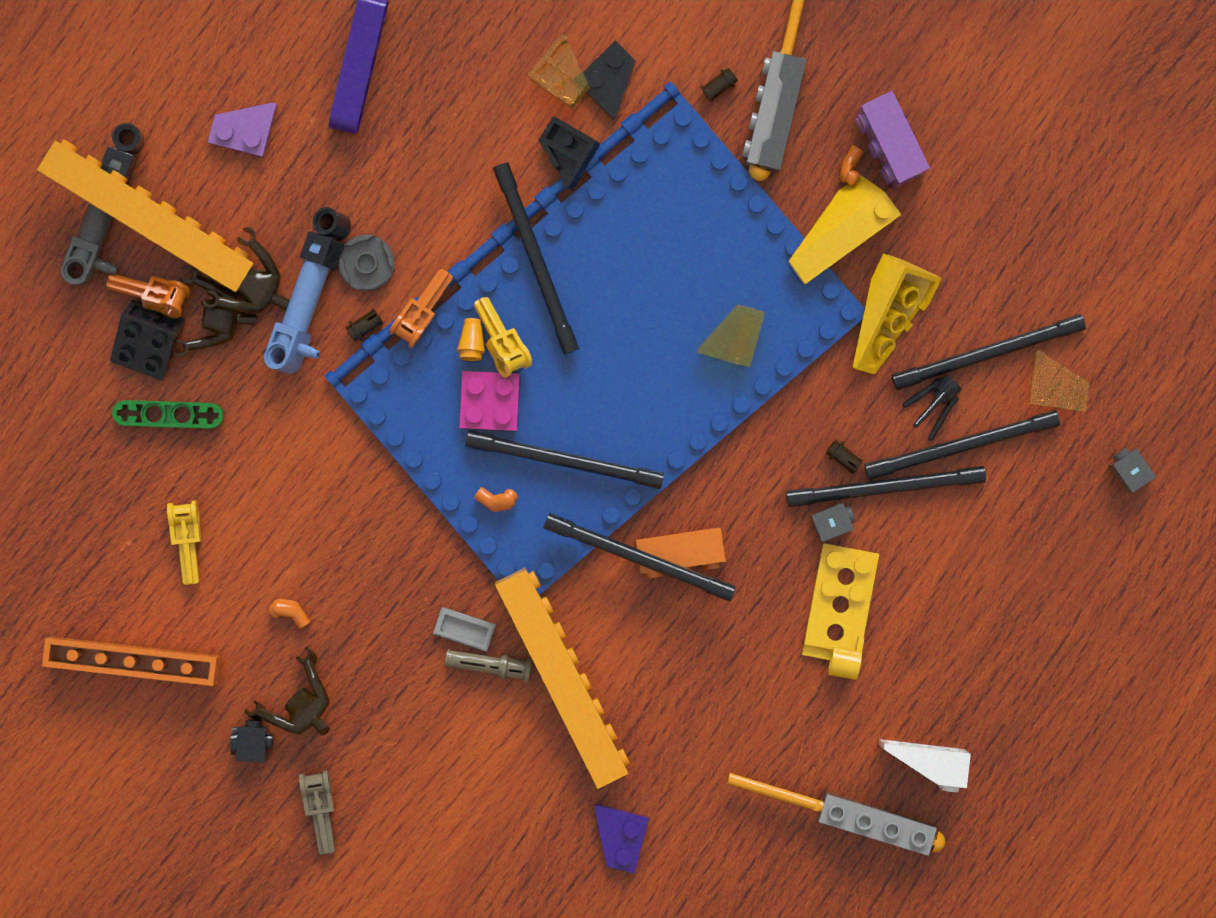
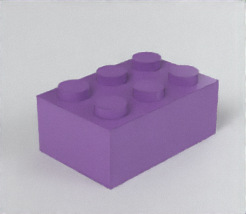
[855,91,930,189]

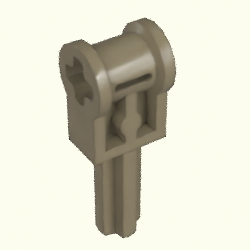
[299,770,335,855]

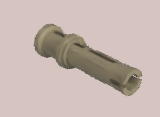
[445,649,533,684]

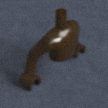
[200,227,290,314]
[172,266,256,357]
[245,647,330,736]

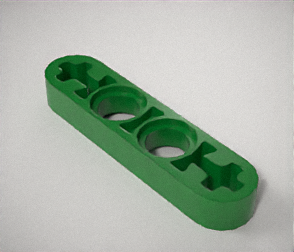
[112,400,225,429]

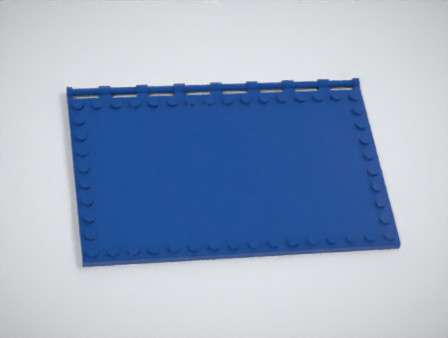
[324,81,865,595]

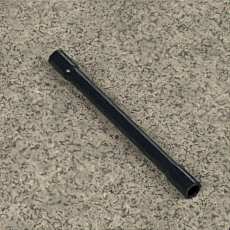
[492,162,580,355]
[891,314,1086,391]
[864,410,1060,480]
[465,430,664,489]
[786,466,986,507]
[543,512,736,602]

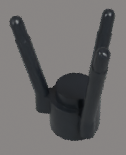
[903,375,962,441]

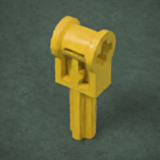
[474,297,532,378]
[167,500,202,585]

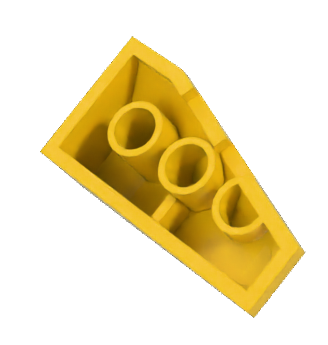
[788,175,901,285]
[853,253,942,374]

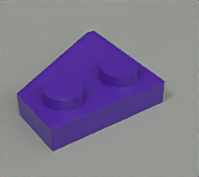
[595,804,649,873]

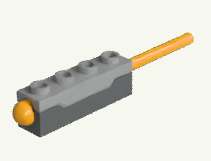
[742,0,807,181]
[727,773,946,856]

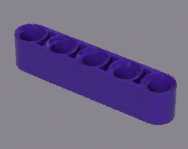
[329,0,388,134]

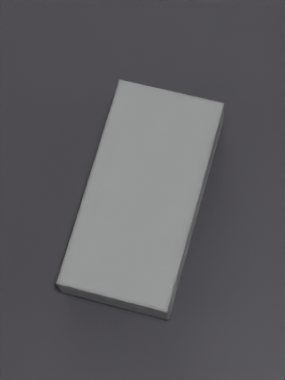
[433,607,496,652]

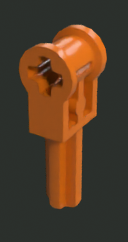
[388,269,453,348]
[106,274,191,318]

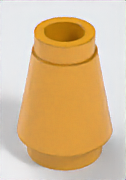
[457,318,485,361]

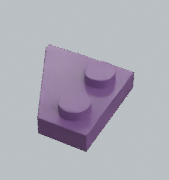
[208,103,277,158]

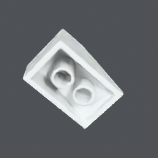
[879,739,971,792]

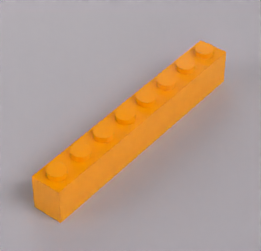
[37,139,253,292]
[495,567,630,789]

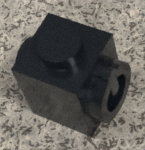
[230,720,274,762]

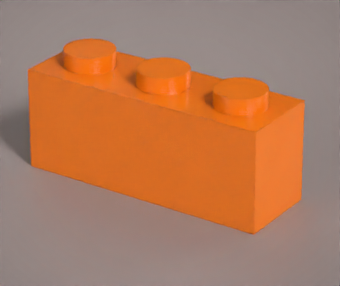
[636,527,726,579]

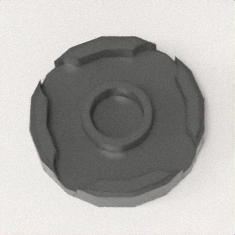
[338,234,395,292]

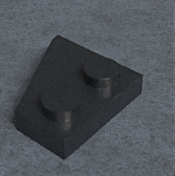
[575,40,635,120]
[539,116,600,191]

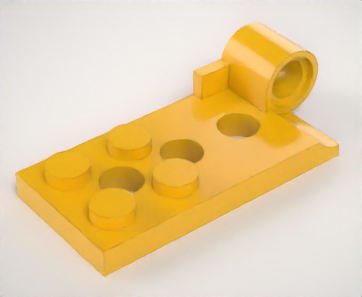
[802,543,879,680]

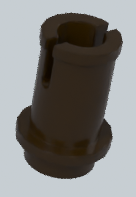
[700,68,738,102]
[345,308,383,342]
[826,440,863,474]

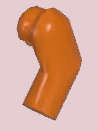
[839,145,864,186]
[473,486,518,512]
[269,598,311,630]

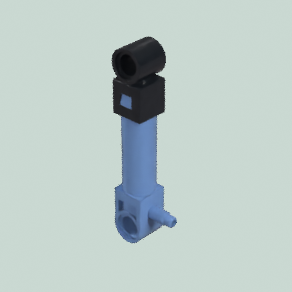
[264,207,351,374]

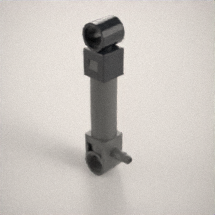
[61,123,145,286]

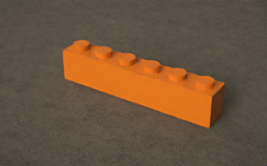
[42,637,221,686]

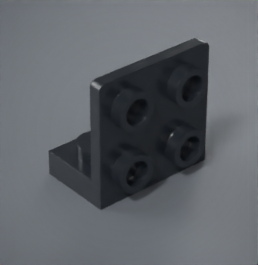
[110,299,185,380]

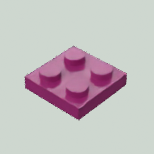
[460,371,520,431]

